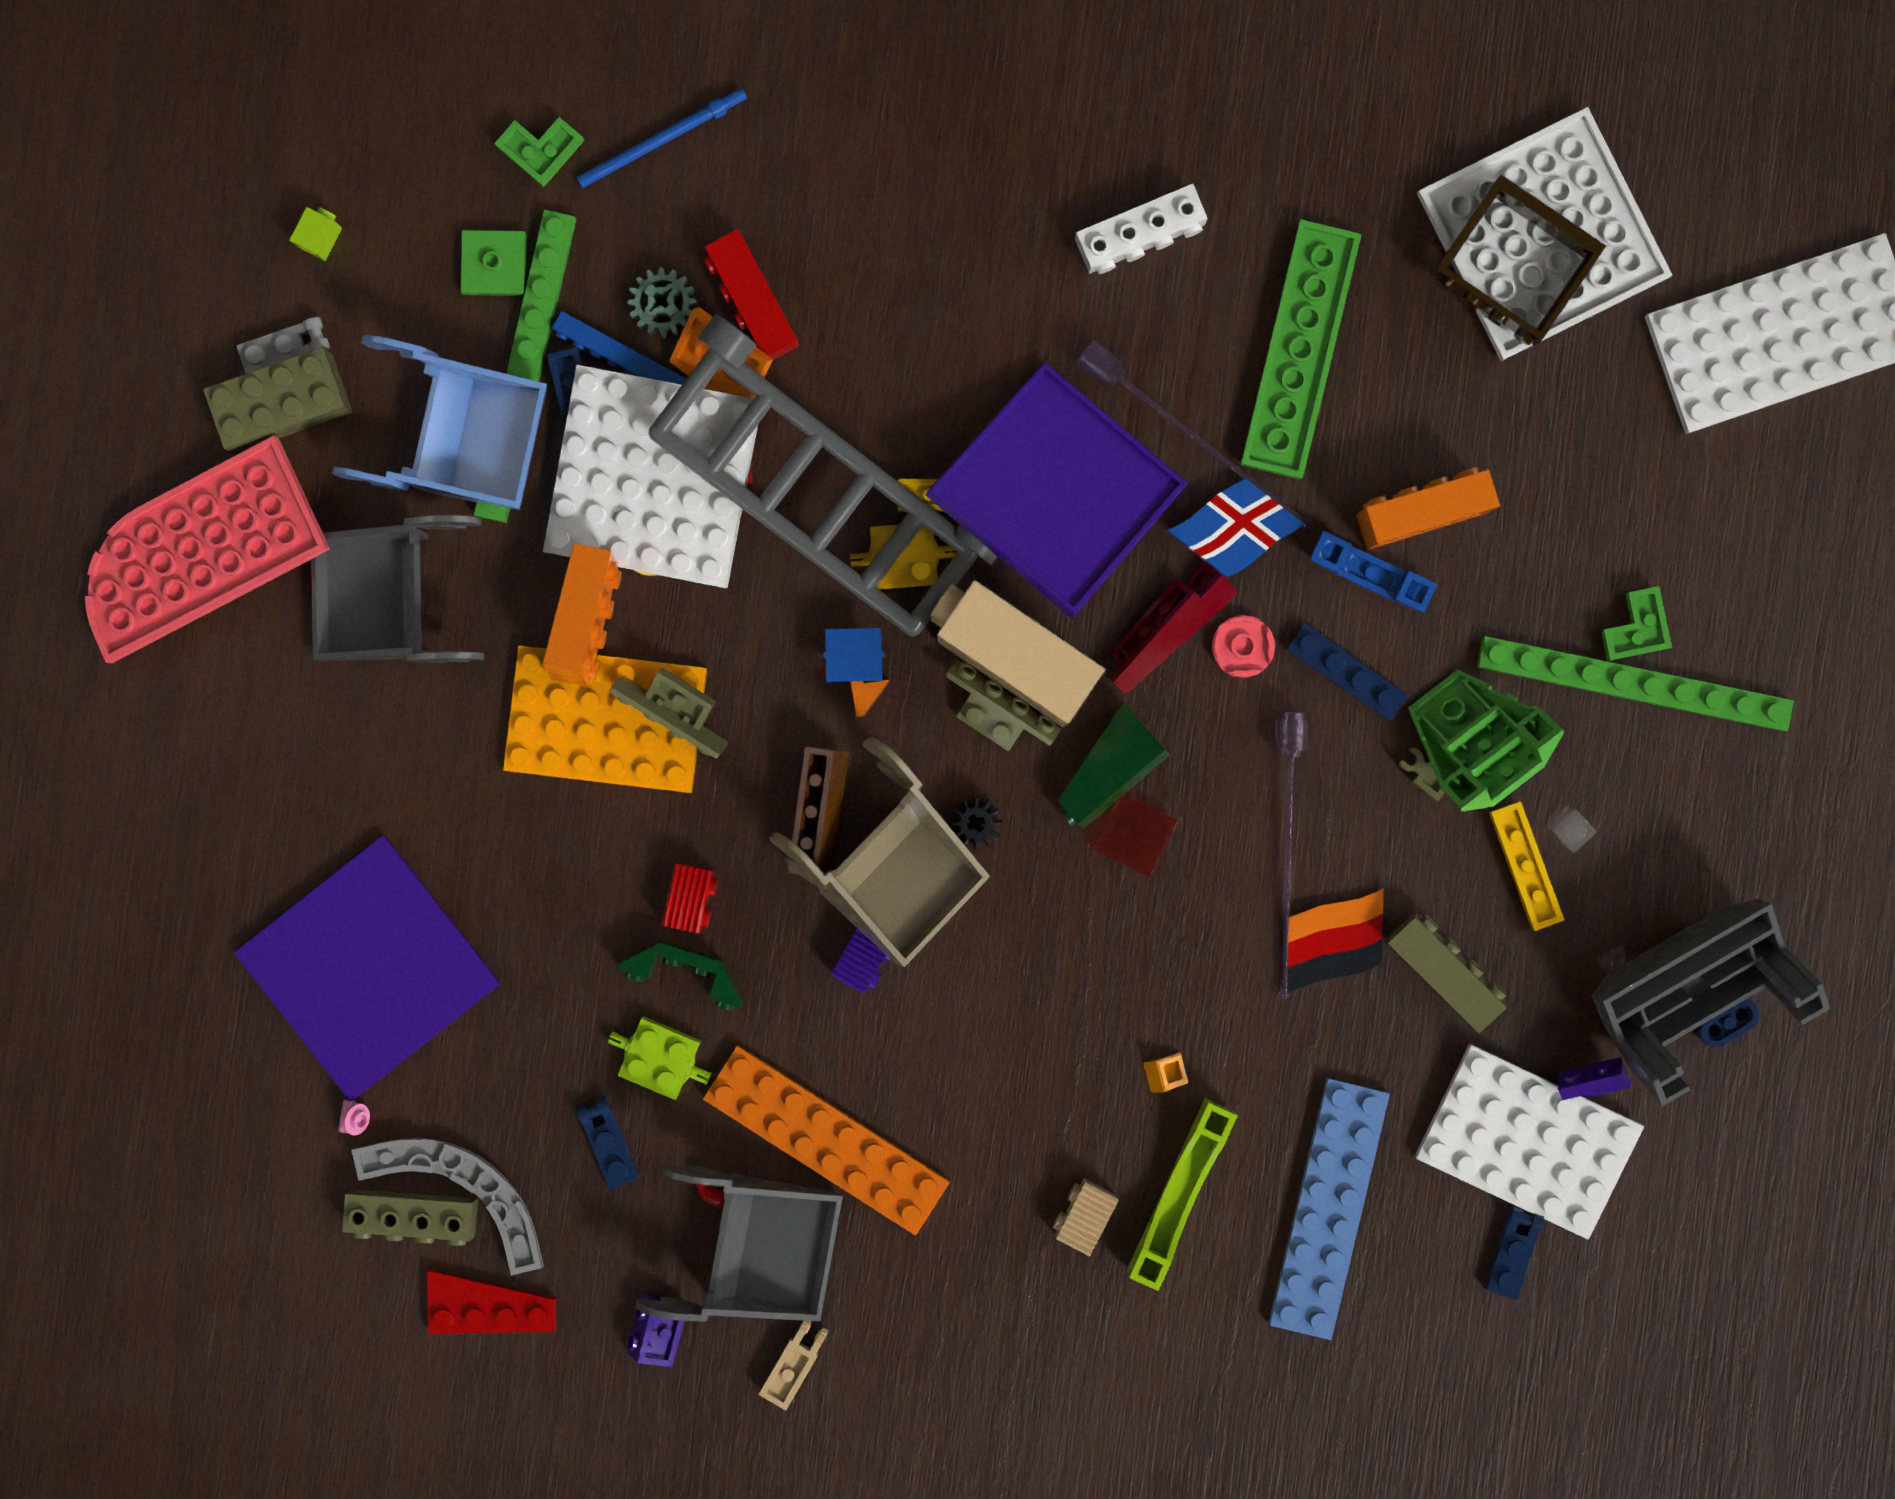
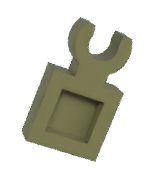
[1398,747,1445,802]

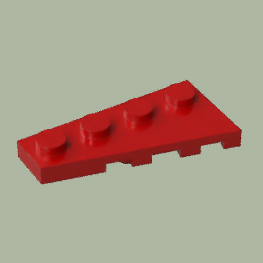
[427,1268,557,1334]

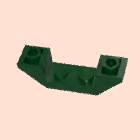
[618,941,744,1011]

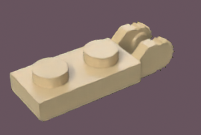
[759,1321,829,1411]

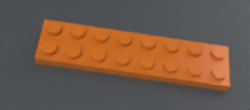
[703,1045,950,1236]

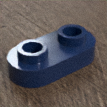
[1697,999,1760,1047]

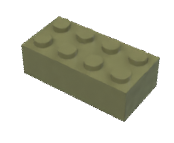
[203,347,353,454]

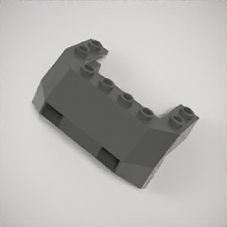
[1592,899,1830,1106]

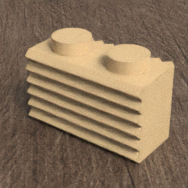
[1053,1178,1119,1256]

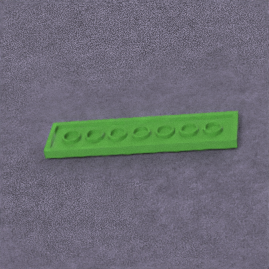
[1240,219,1362,480]

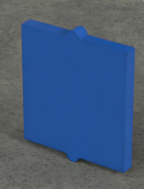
[823,628,885,682]

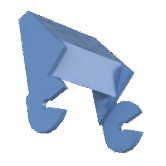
[332,335,547,510]

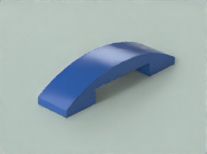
[1309,531,1437,613]

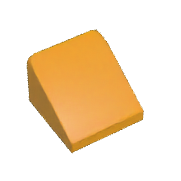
[1143,1053,1189,1093]

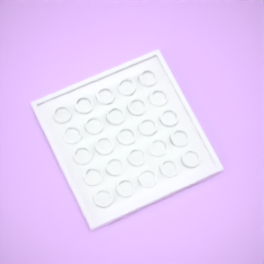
[1417,107,1673,361]
[543,365,758,588]

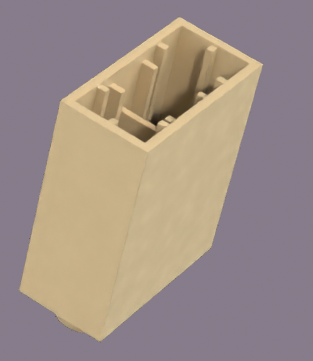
[930,580,1105,727]

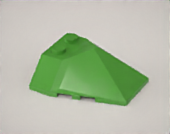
[1408,669,1564,812]

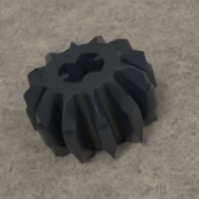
[949,796,1003,850]

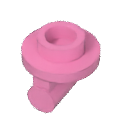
[338,1099,370,1135]

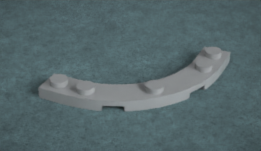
[352,1138,544,1275]

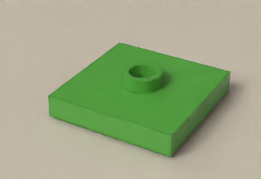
[461,230,527,296]

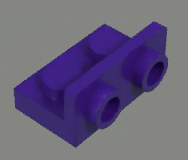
[627,1292,684,1367]

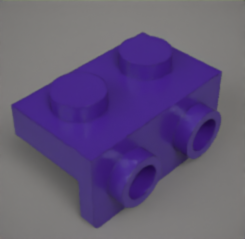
[1558,1057,1631,1101]

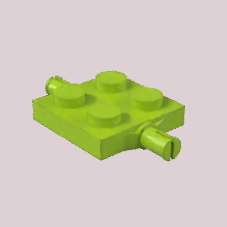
[608,1016,712,1100]

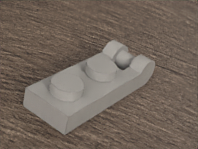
[236,317,330,374]

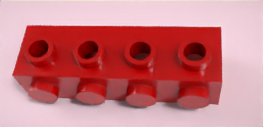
[703,229,800,360]

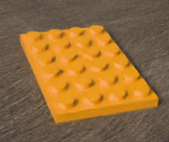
[503,646,707,793]

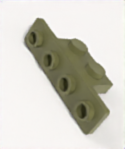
[946,660,1061,752]
[609,668,728,758]

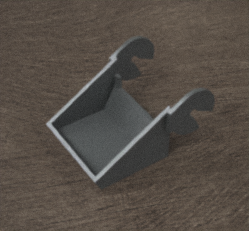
[311,515,484,663]
[635,1163,843,1322]

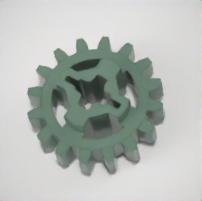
[628,267,697,338]

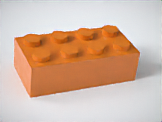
[1356,467,1500,550]
[543,543,622,688]

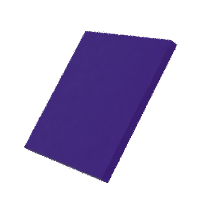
[926,362,1188,619]
[234,835,501,1102]

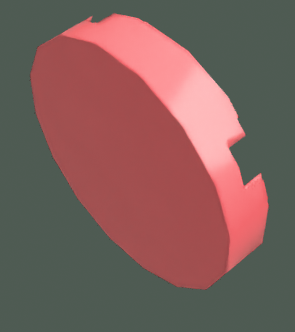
[1211,615,1275,678]

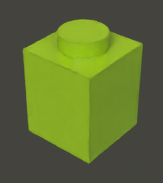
[289,207,342,261]

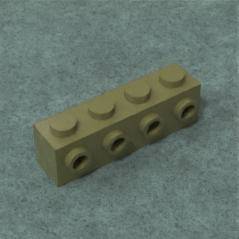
[1388,911,1507,1033]
[342,1189,478,1246]

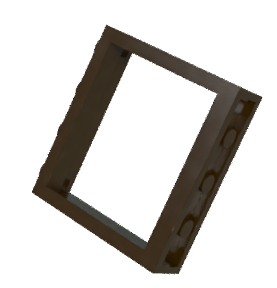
[1431,174,1606,346]

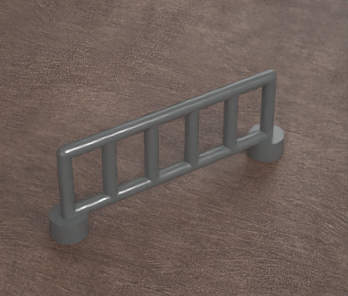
[648,313,998,637]

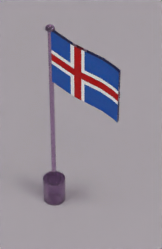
[1076,339,1312,578]

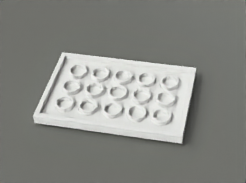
[1415,1043,1644,1240]

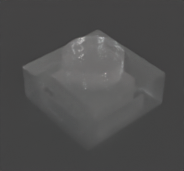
[1550,809,1597,854]

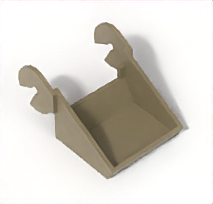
[770,737,990,967]

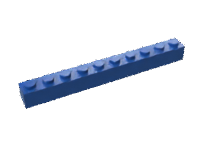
[552,311,686,385]

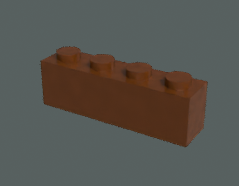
[788,747,849,876]

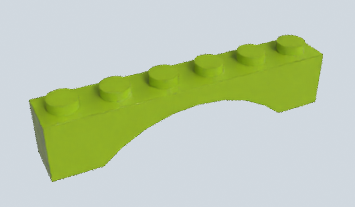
[1127,1098,1238,1291]

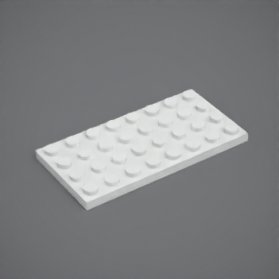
[1645,233,1895,434]

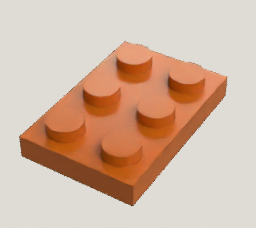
[669,307,773,398]

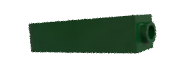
[1058,703,1170,829]

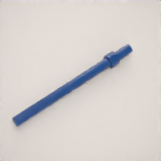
[577,87,748,188]

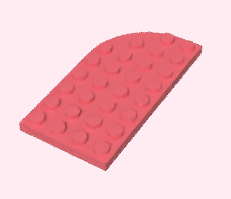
[85,436,330,664]

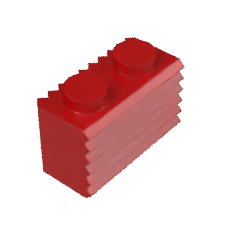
[661,863,718,933]

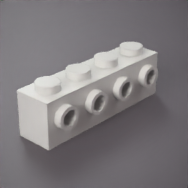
[1075,184,1208,274]

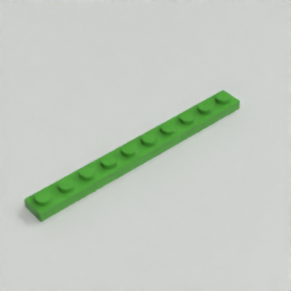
[474,210,577,523]
[1476,636,1794,732]

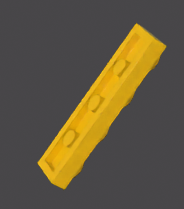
[1489,801,1564,931]

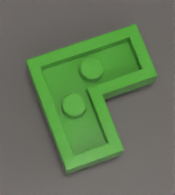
[494,117,585,187]
[1601,586,1672,661]

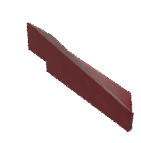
[1110,561,1237,694]

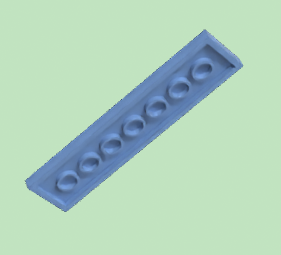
[1268,1078,1390,1340]

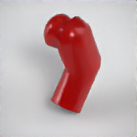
[696,1184,725,1209]

